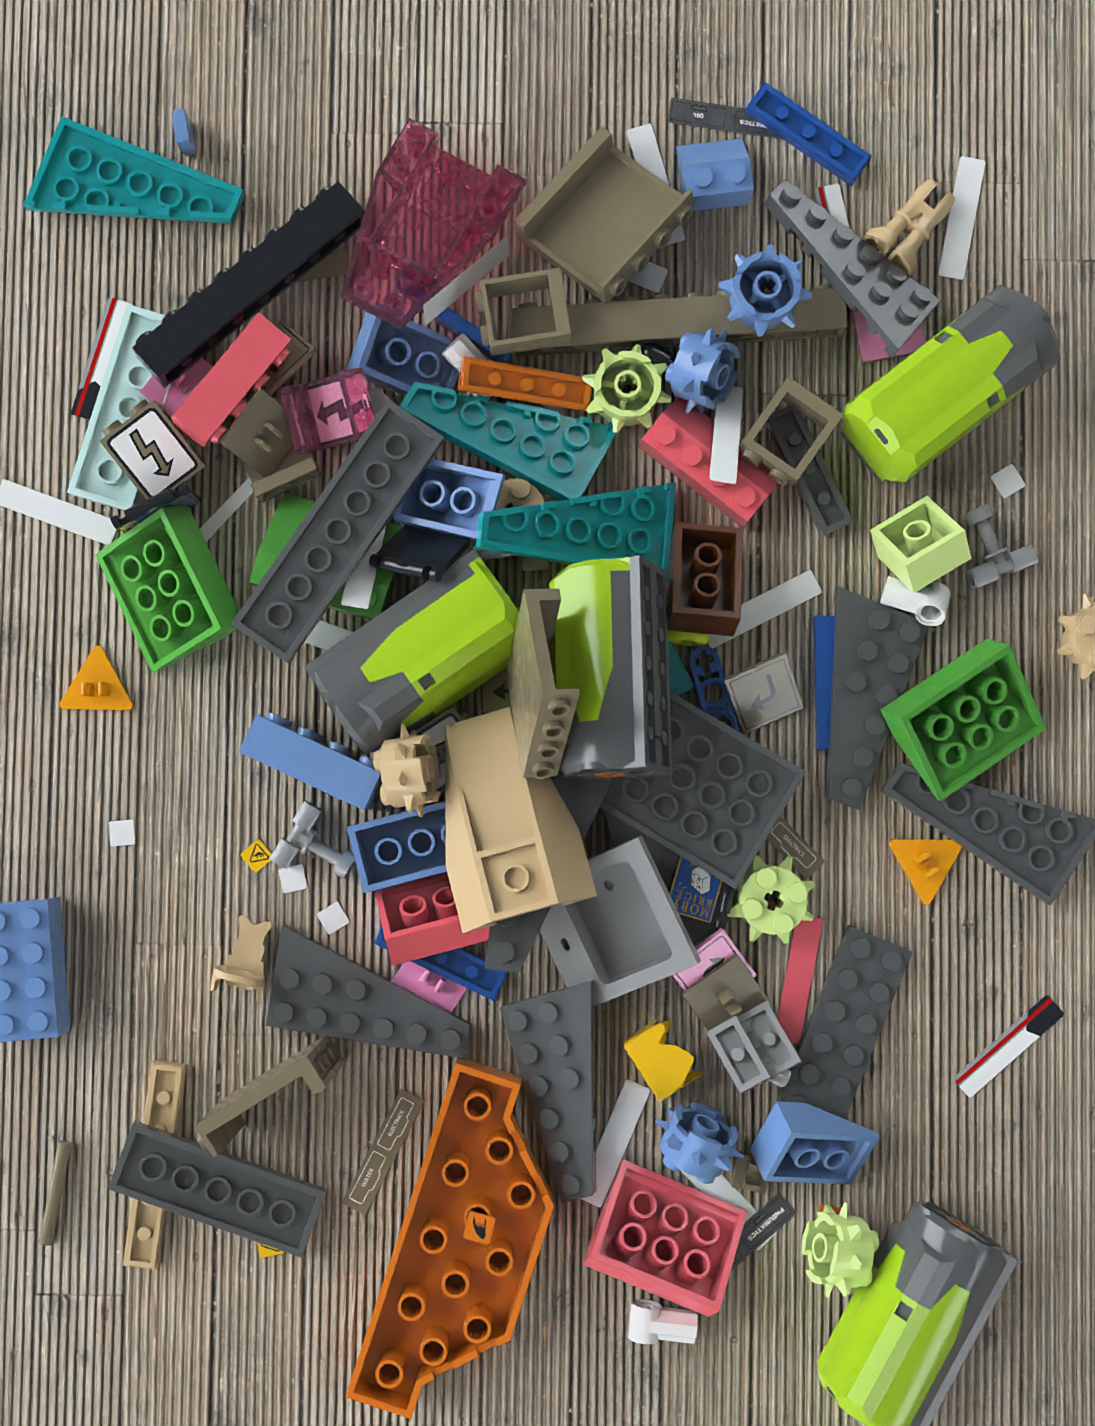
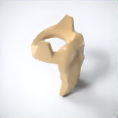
[210,915,272,1002]

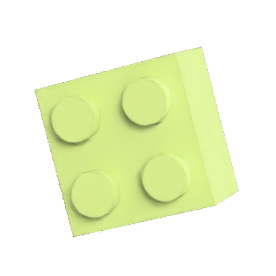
[870,496,972,593]

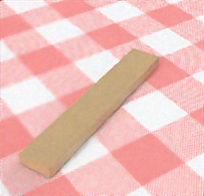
[123,1060,188,1270]

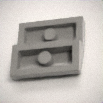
[706,1000,802,1094]

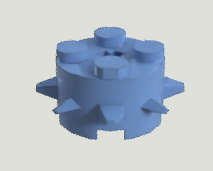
[718,244,812,337]
[665,328,740,414]
[655,1102,744,1184]

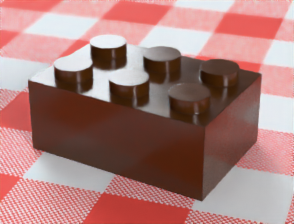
[667,522,743,637]

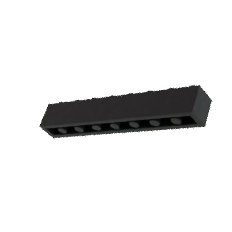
[132,181,366,388]

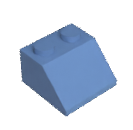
[676,139,754,211]

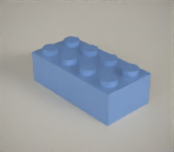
[239,712,382,810]
[347,801,447,893]
[0,897,71,1042]

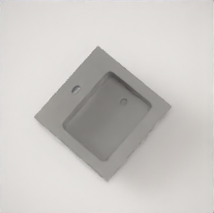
[540,835,701,1007]

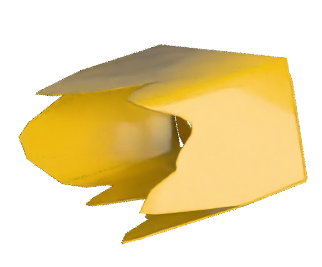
[623,1014,705,1102]

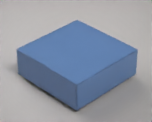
[172,108,196,156]

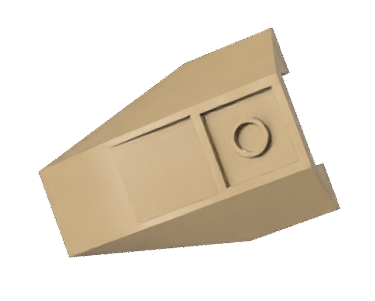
[445,707,598,934]

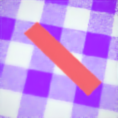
[777,917,824,1044]

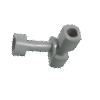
[964,504,1038,590]
[269,800,355,879]

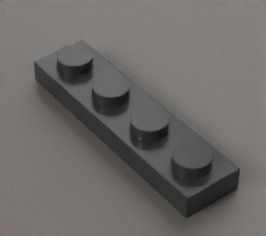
[766,405,854,537]

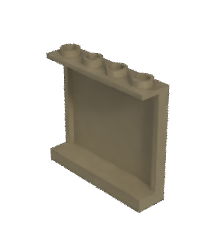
[513,127,694,304]
[506,588,580,779]
[194,1036,345,1158]

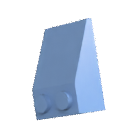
[345,306,459,395]
[393,458,505,540]
[750,1101,880,1184]

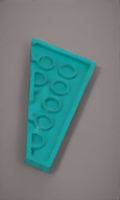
[23,116,246,224]
[399,382,616,501]
[476,482,676,580]

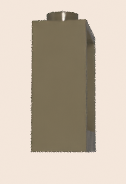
[474,267,571,356]
[739,377,843,487]

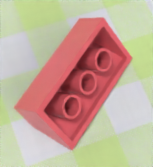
[172,312,291,447]
[639,397,778,528]
[374,871,490,966]

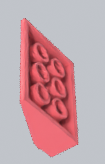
[582,1159,748,1317]

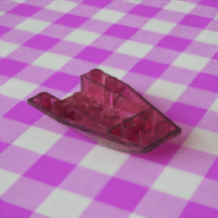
[340,118,527,330]

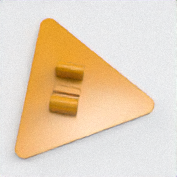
[59,645,134,710]
[889,839,962,905]

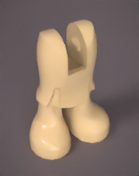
[862,178,955,277]

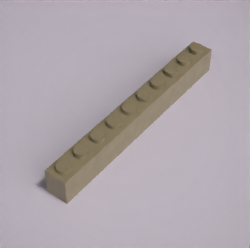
[512,284,847,357]

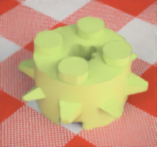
[582,344,672,433]
[727,854,815,944]
[802,1202,879,1298]

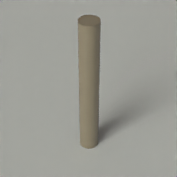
[39,1140,72,1246]

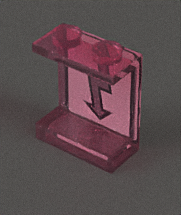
[279,367,376,455]

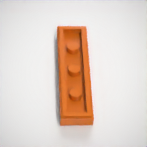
[458,356,592,412]

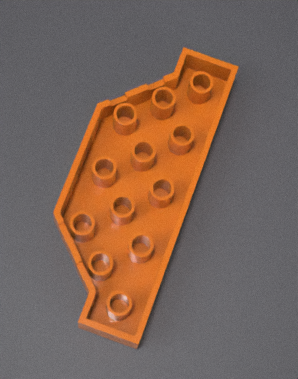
[345,1057,554,1419]

